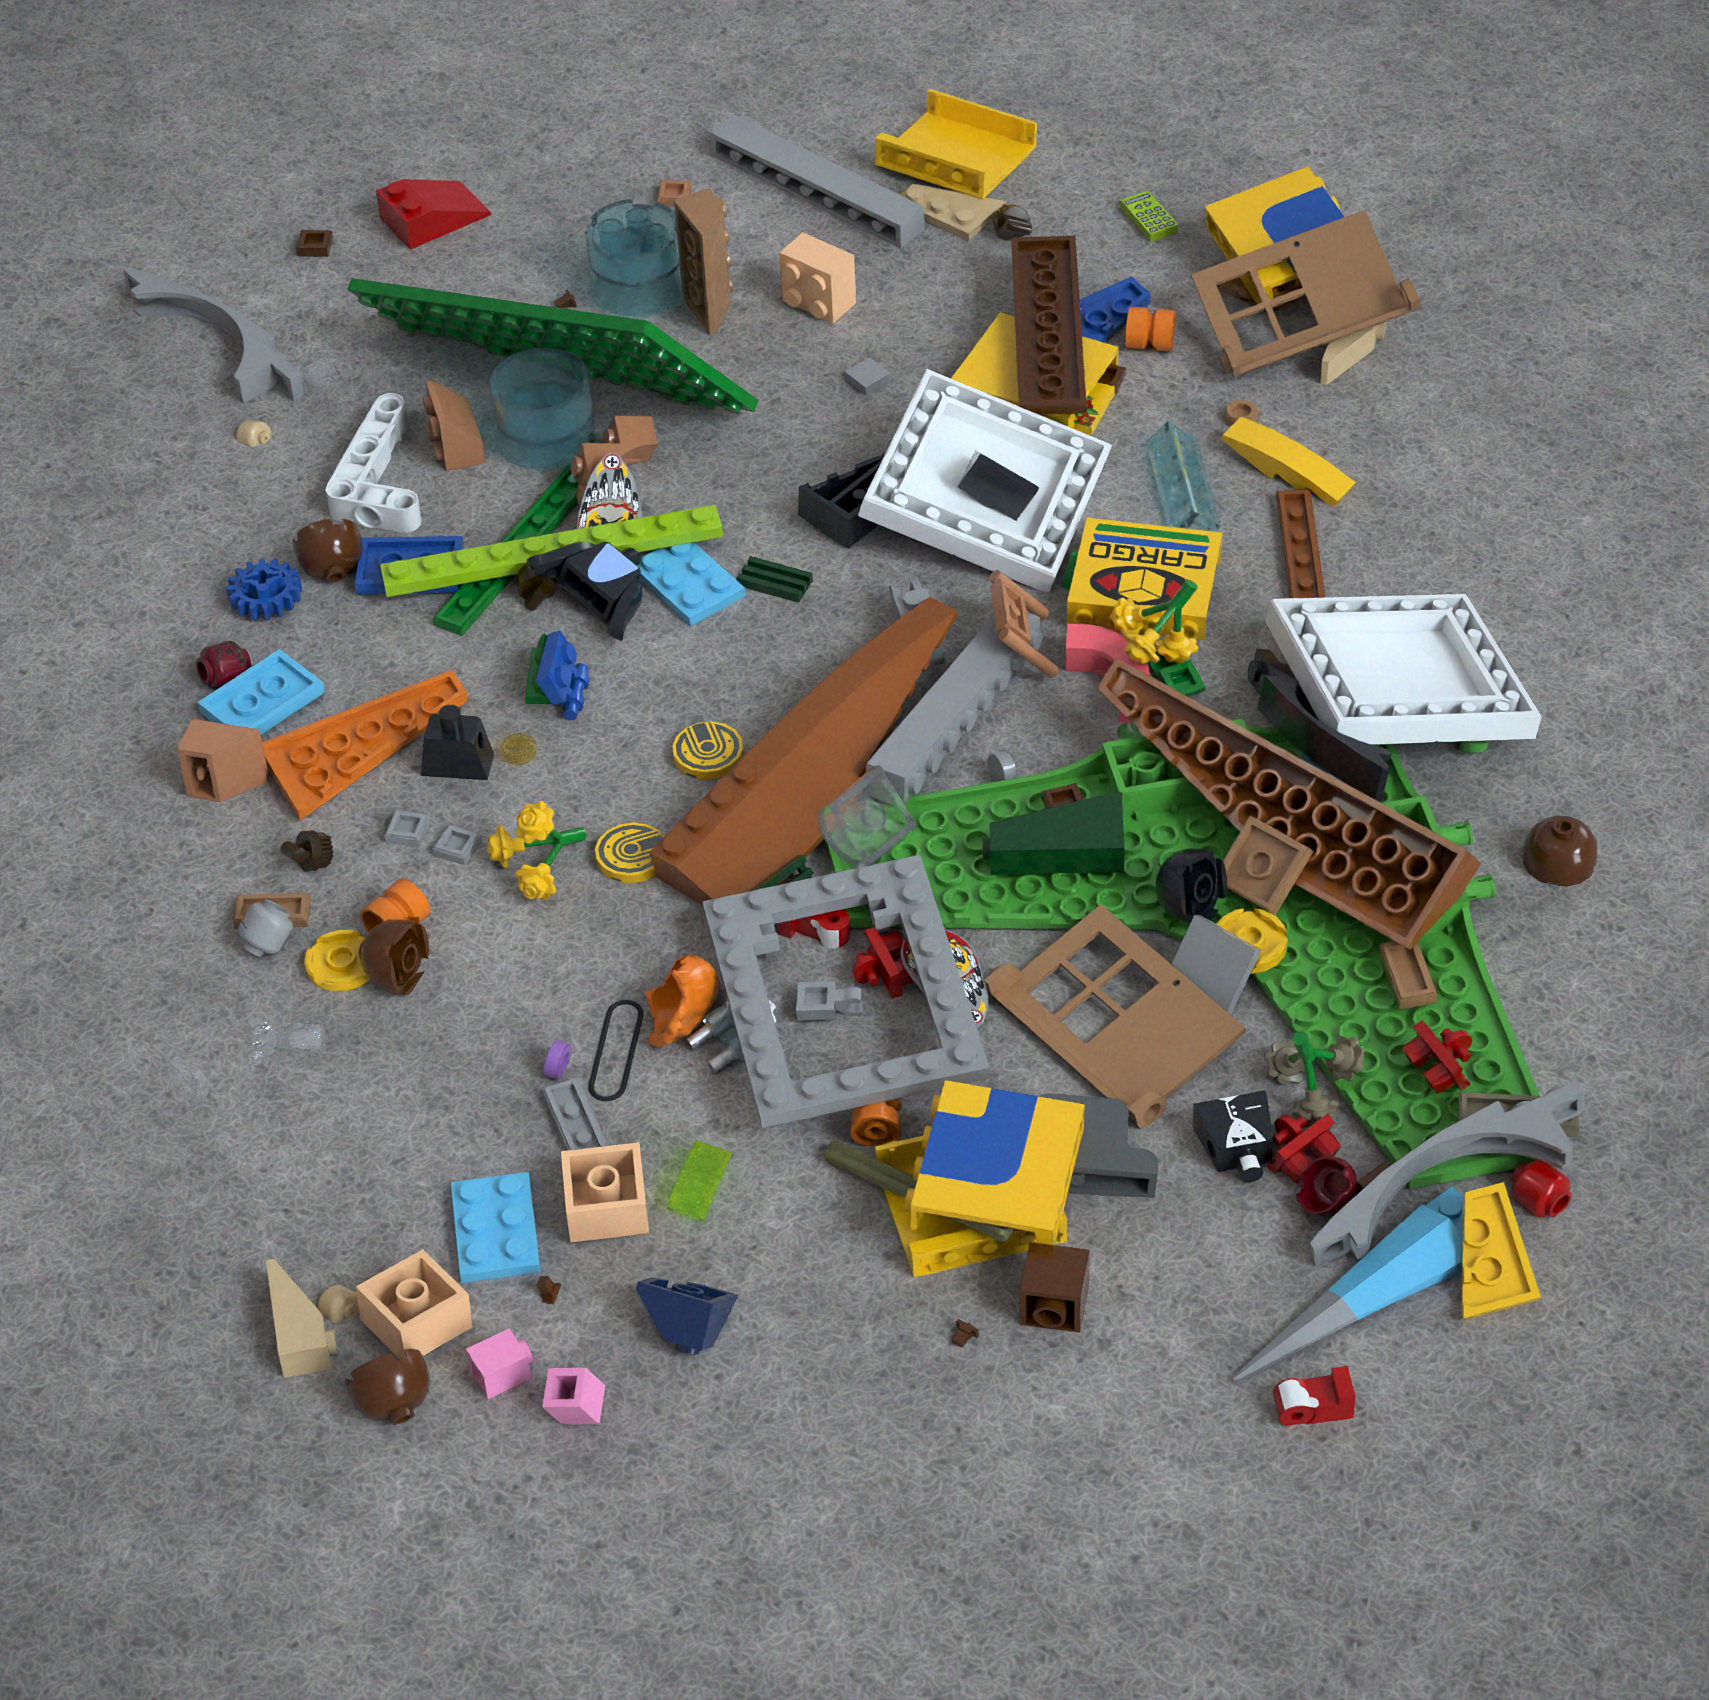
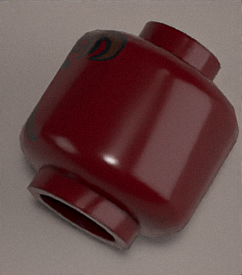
[196,641,251,690]

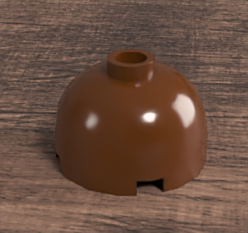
[292,519,363,582]
[1523,815,1597,887]
[359,919,429,995]
[344,1349,430,1425]

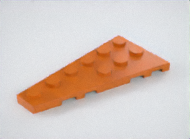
[262,670,468,821]

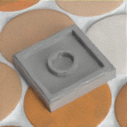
[1171,915,1261,1015]

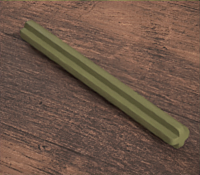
[824,1141,1014,1242]

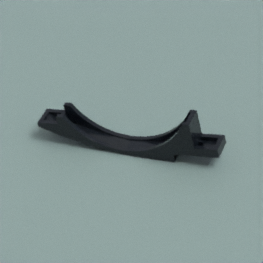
[1248,649,1391,802]

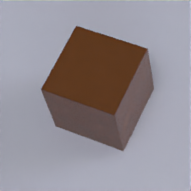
[1020,1242,1090,1333]

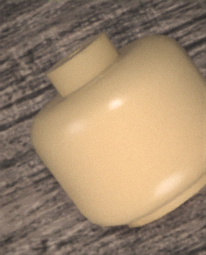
[236,420,271,447]
[318,1285,359,1323]

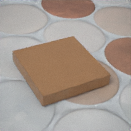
[1223,815,1314,915]

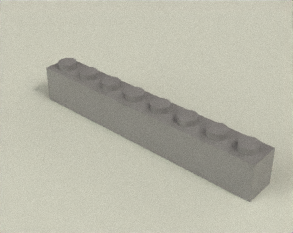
[710,115,925,248]
[866,612,1043,805]

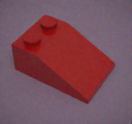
[376,179,491,250]

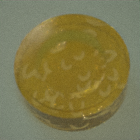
[500,733,537,765]

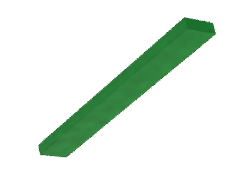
[432,463,578,636]

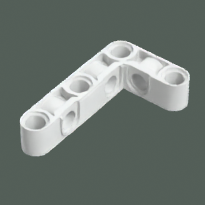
[325,393,422,533]

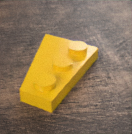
[1461,1182,1541,1320]

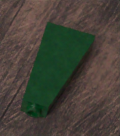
[983,792,1125,875]

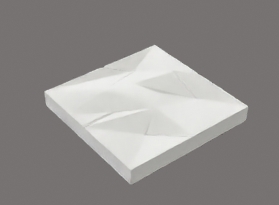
[858,369,1112,592]
[1265,594,1542,744]

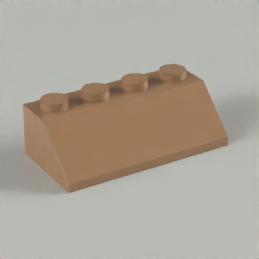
[674,188,733,335]

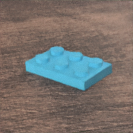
[638,542,746,626]
[197,649,325,735]
[451,1172,541,1283]

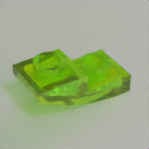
[667,1140,733,1222]

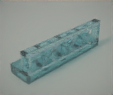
[1145,421,1221,531]

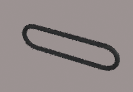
[589,1000,643,1101]

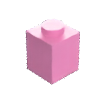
[466,1328,534,1399]
[542,1368,605,1425]

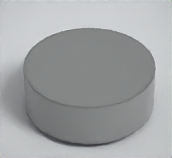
[987,751,1017,782]

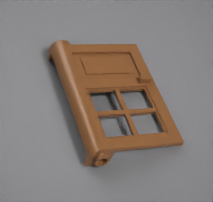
[1191,210,1420,378]
[984,904,1246,1128]

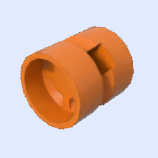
[1125,306,1176,352]
[360,878,431,933]
[850,1098,901,1146]

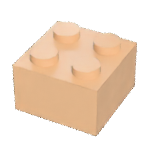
[779,232,856,324]
[561,1142,649,1243]
[356,1249,473,1359]

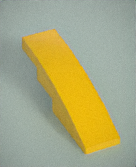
[1220,417,1356,507]

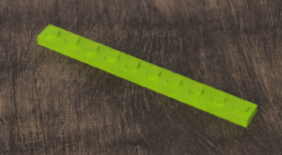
[380,505,723,597]

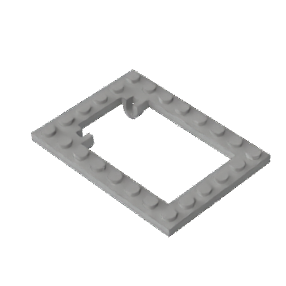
[702,855,991,1128]

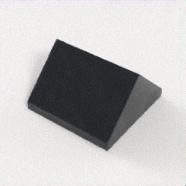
[958,450,1040,521]

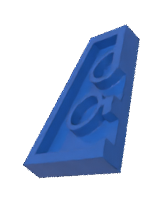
[1080,276,1150,343]

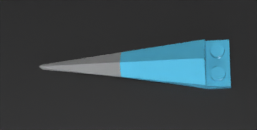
[1233,1186,1463,1383]

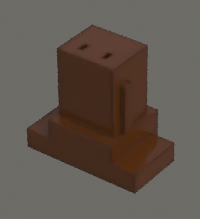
[554,290,577,308]
[536,1276,561,1304]
[951,1319,979,1348]

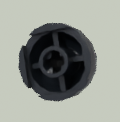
[1156,848,1227,923]

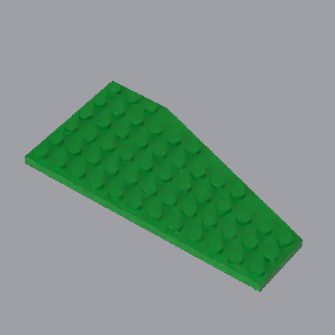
[347,278,759,414]

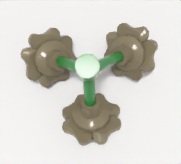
[1264,1031,1364,1126]

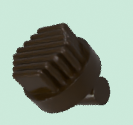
[992,204,1032,241]
[517,563,557,611]
[281,830,334,872]

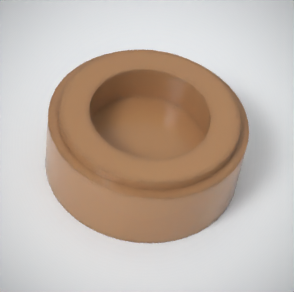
[1224,400,1258,426]

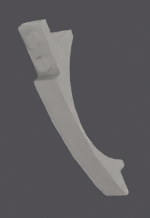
[123,267,304,404]
[1310,1080,1584,1266]

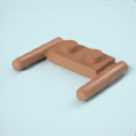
[989,570,1059,678]

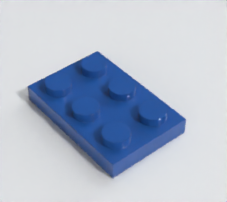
[355,536,464,594]

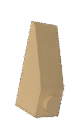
[1320,322,1387,385]
[266,1259,338,1378]

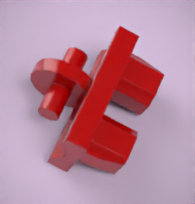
[851,927,914,999]
[1402,1020,1472,1094]
[1266,1114,1342,1184]

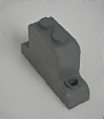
[1040,1093,1158,1198]

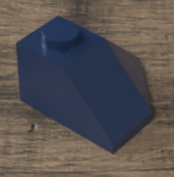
[636,1277,738,1355]

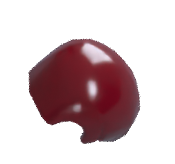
[1296,1155,1357,1217]

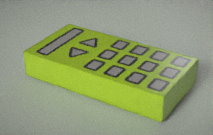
[1120,190,1178,242]

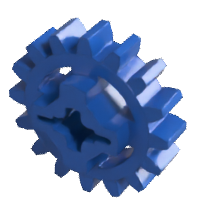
[226,558,303,620]

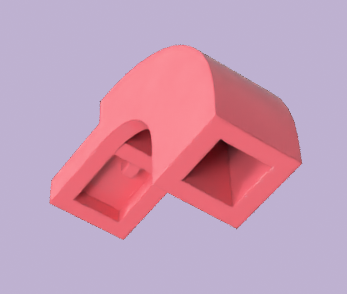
[1066,624,1149,723]

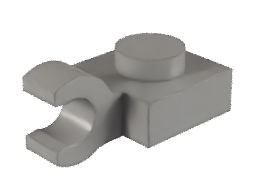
[796,981,864,1021]

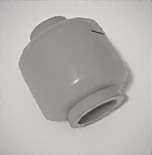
[237,899,293,957]

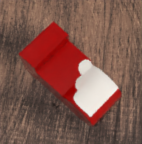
[778,909,850,949]
[1272,1366,1356,1426]

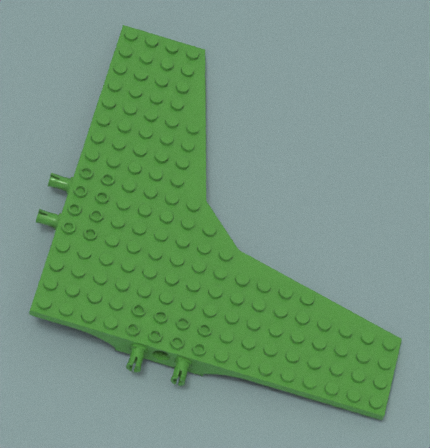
[824,718,1540,1189]

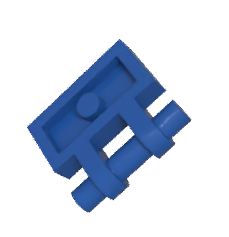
[536,631,590,721]

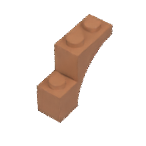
[571,415,658,505]

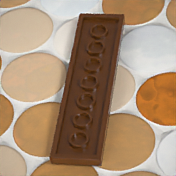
[1011,235,1086,415]

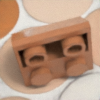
[422,380,485,471]
[177,719,269,802]

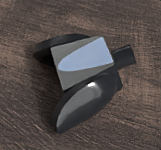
[527,541,643,641]

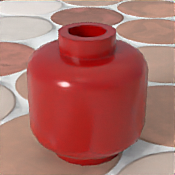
[1512,1160,1572,1218]

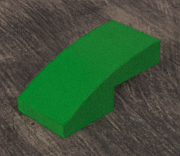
[1148,646,1206,697]

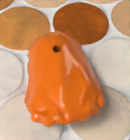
[644,954,721,1049]

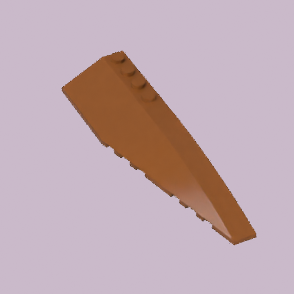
[649,597,958,905]
[1097,657,1481,950]

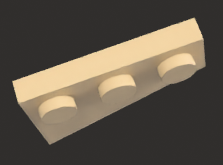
[900,184,1006,241]

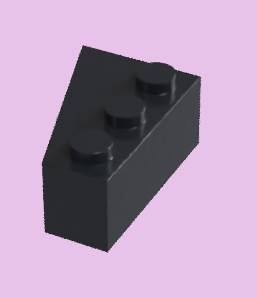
[798,453,886,549]

